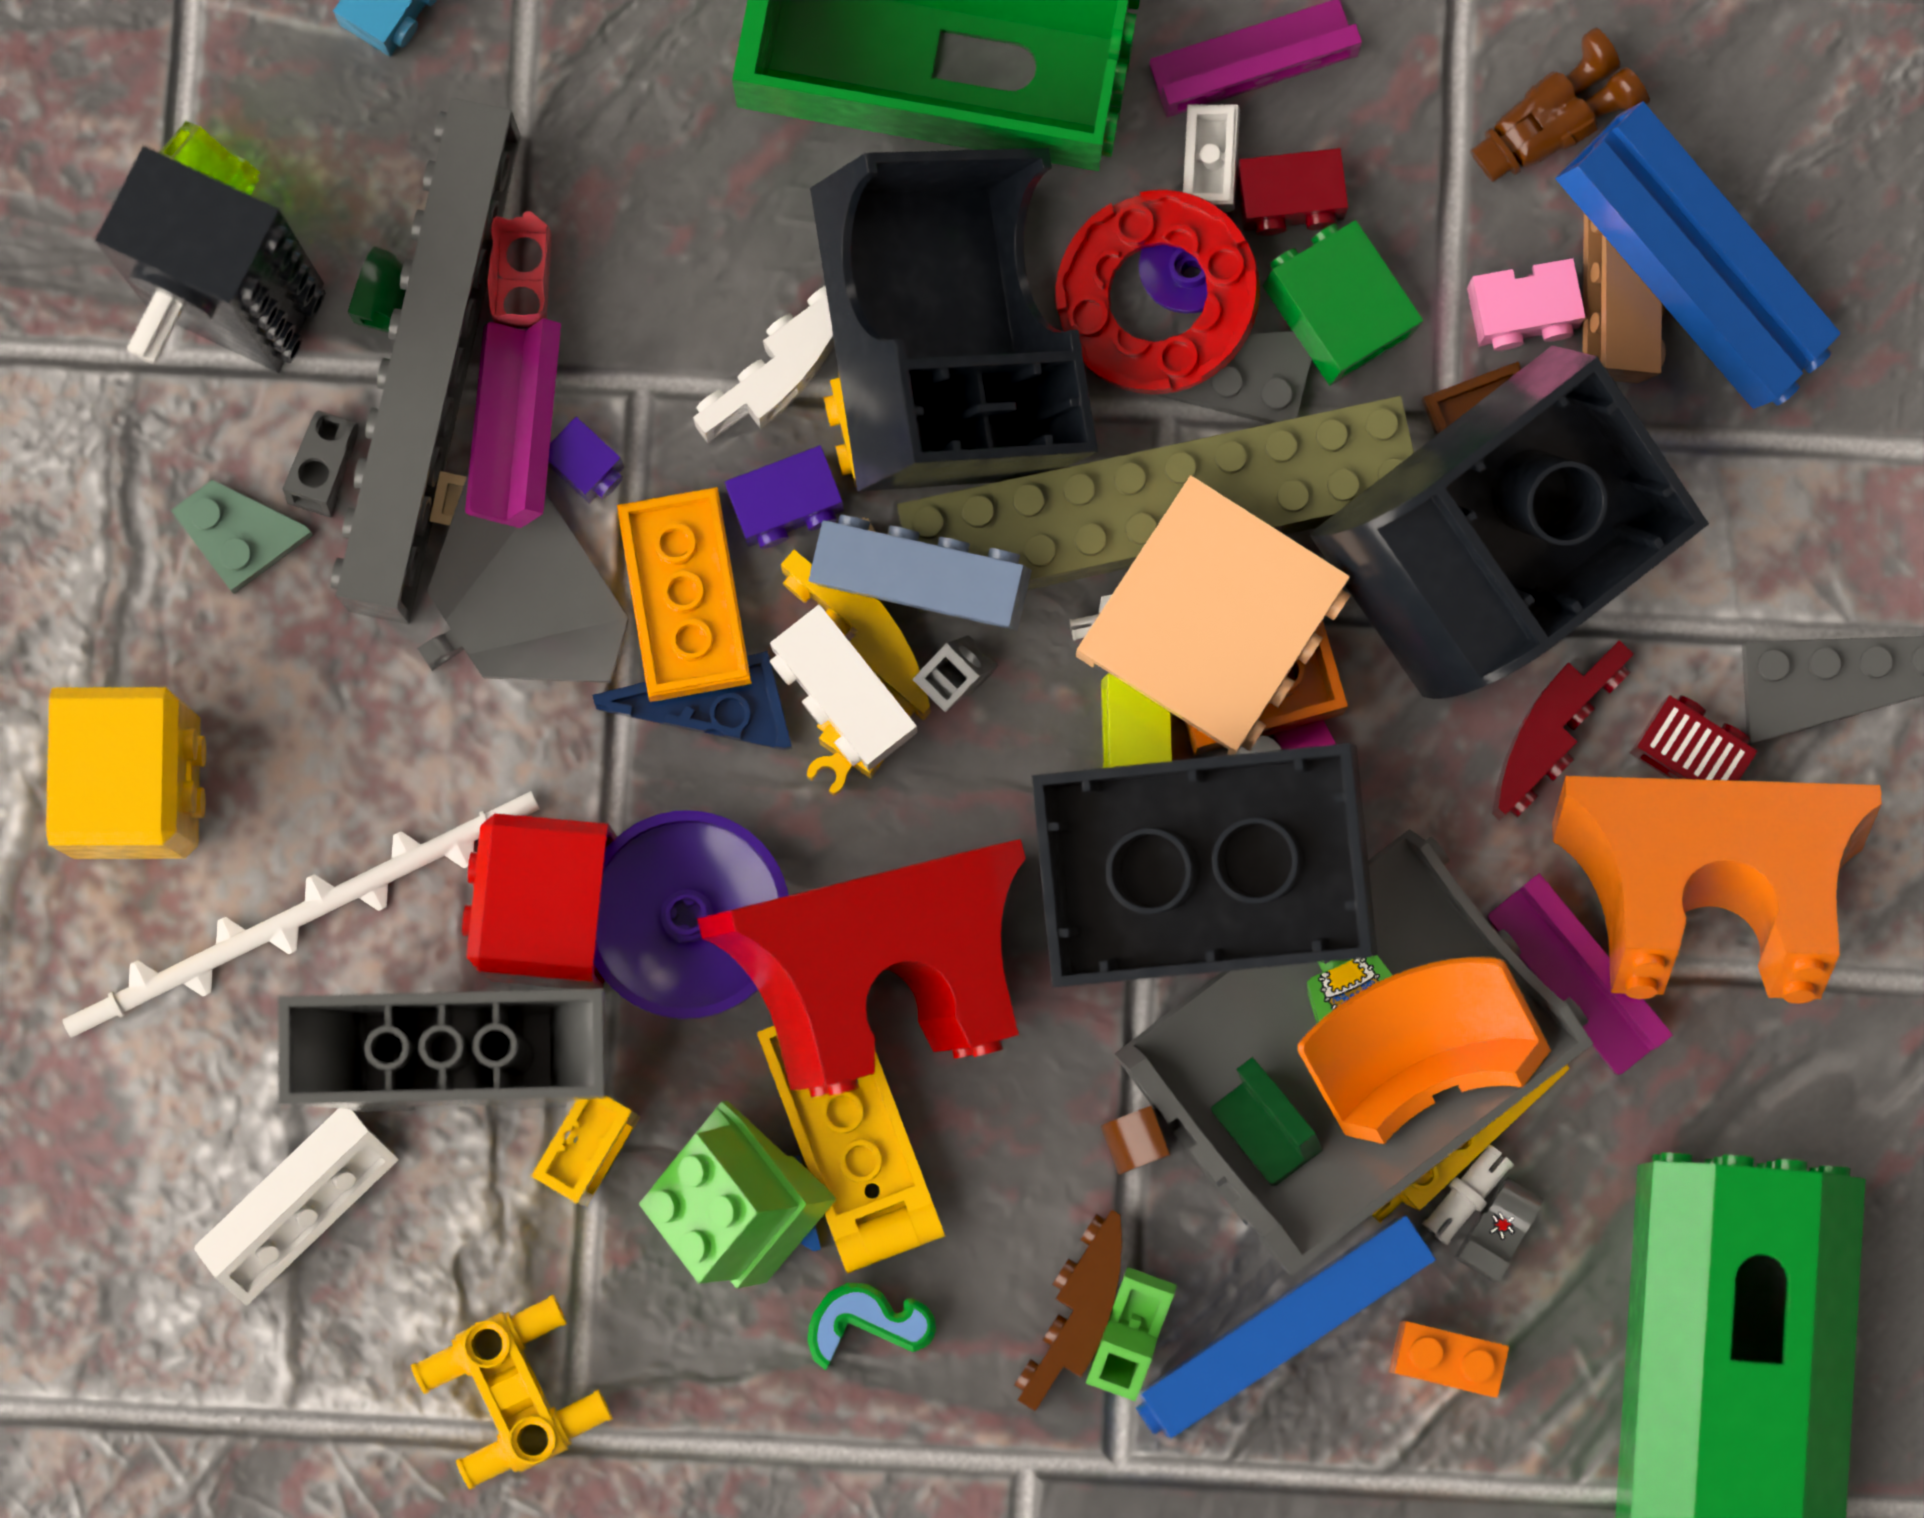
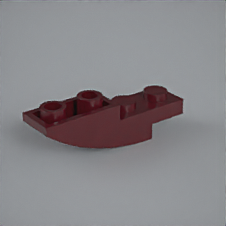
[1492,640,1634,821]

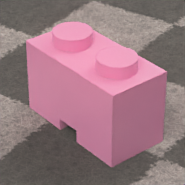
[1467,258,1585,351]

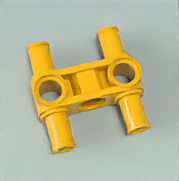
[410,1294,613,1490]

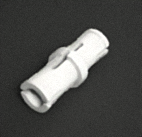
[1422,1144,1514,1245]

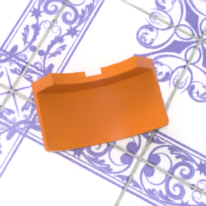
[1298,957,1551,1144]

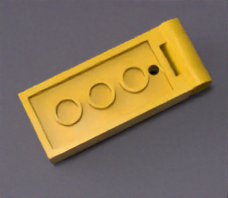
[756,1026,945,1274]

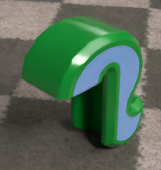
[807,1283,936,1371]

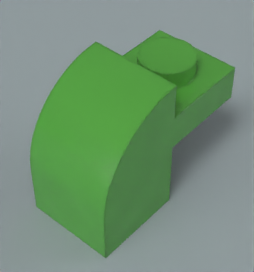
[1086,1267,1177,1402]

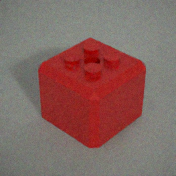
[462,813,617,989]

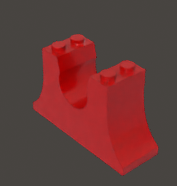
[697,838,1026,1097]

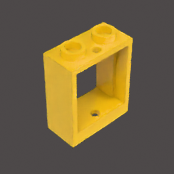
[531,1096,640,1207]

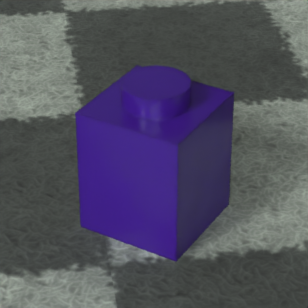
[548,417,625,504]

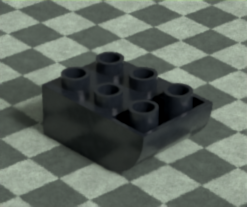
[1309,346,1709,699]

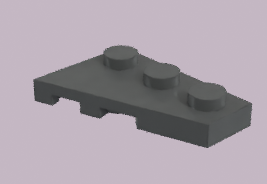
[1151,331,1312,424]

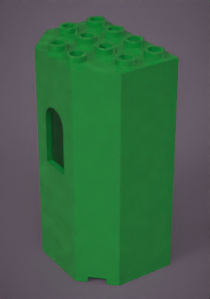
[732,0,1140,172]
[1615,1152,1866,1518]

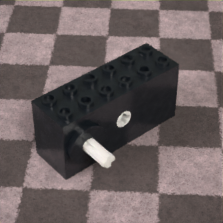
[94,145,325,373]

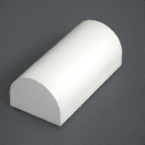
[1183,105,1240,213]

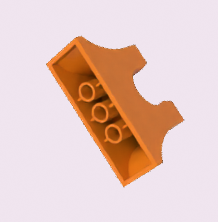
[1552,776,1882,1004]

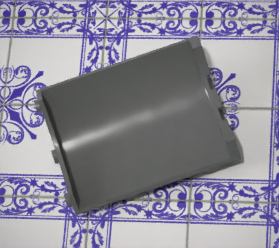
[1114,829,1594,1276]

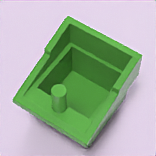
[639,1101,837,1289]

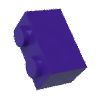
[724,445,844,549]

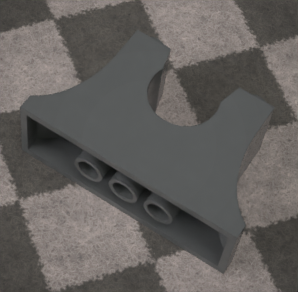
[278,989,606,1112]

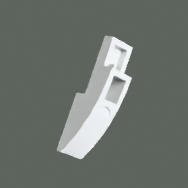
[693,286,835,443]

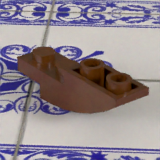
[1014,1210,1122,1412]

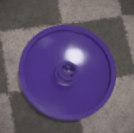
[594,810,789,1020]

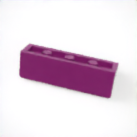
[1149,0,1362,118]
[465,318,561,529]
[1487,873,1673,1075]

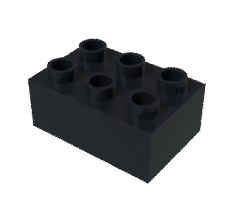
[1031,743,1378,988]

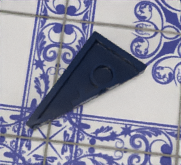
[592,651,792,751]

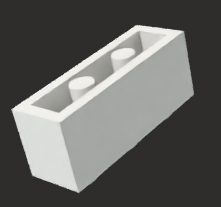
[770,604,918,771]

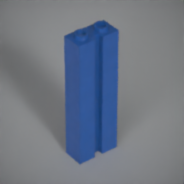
[1555,101,1841,409]
[1135,1215,1436,1439]

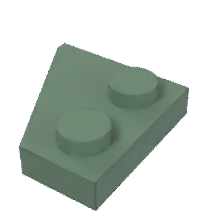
[171,480,313,594]

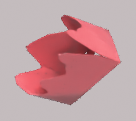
[488,211,552,327]

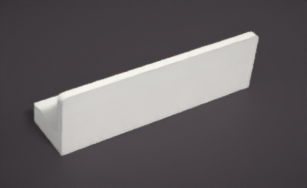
[195,1108,399,1306]

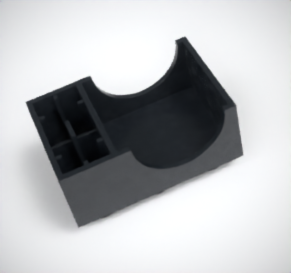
[810,148,1098,492]

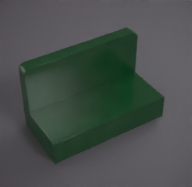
[1211,1057,1323,1186]

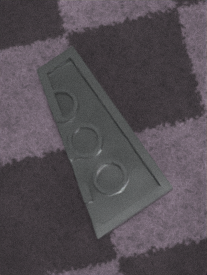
[1742,636,1924,746]

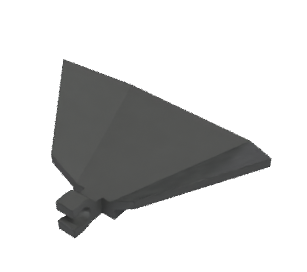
[417,472,629,683]

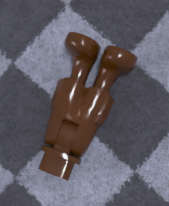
[1470,27,1650,182]

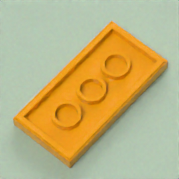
[617,487,752,702]

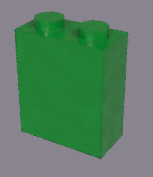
[1262,220,1424,386]

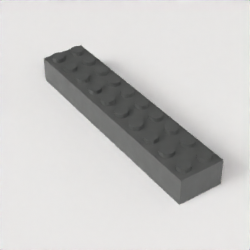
[331,97,521,625]

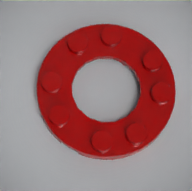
[1055,190,1260,394]

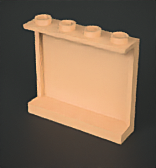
[1076,475,1351,755]

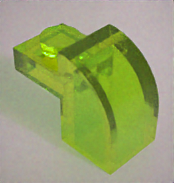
[159,121,260,195]

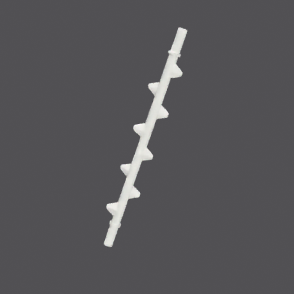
[62,791,540,1038]

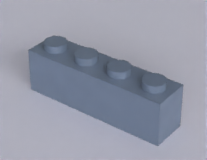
[808,515,1032,631]

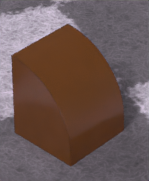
[1100,1106,1170,1175]

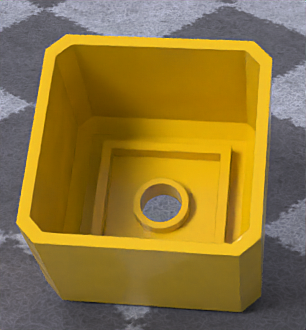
[46,687,206,859]

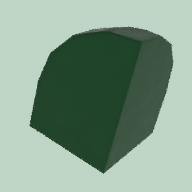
[348,246,406,333]

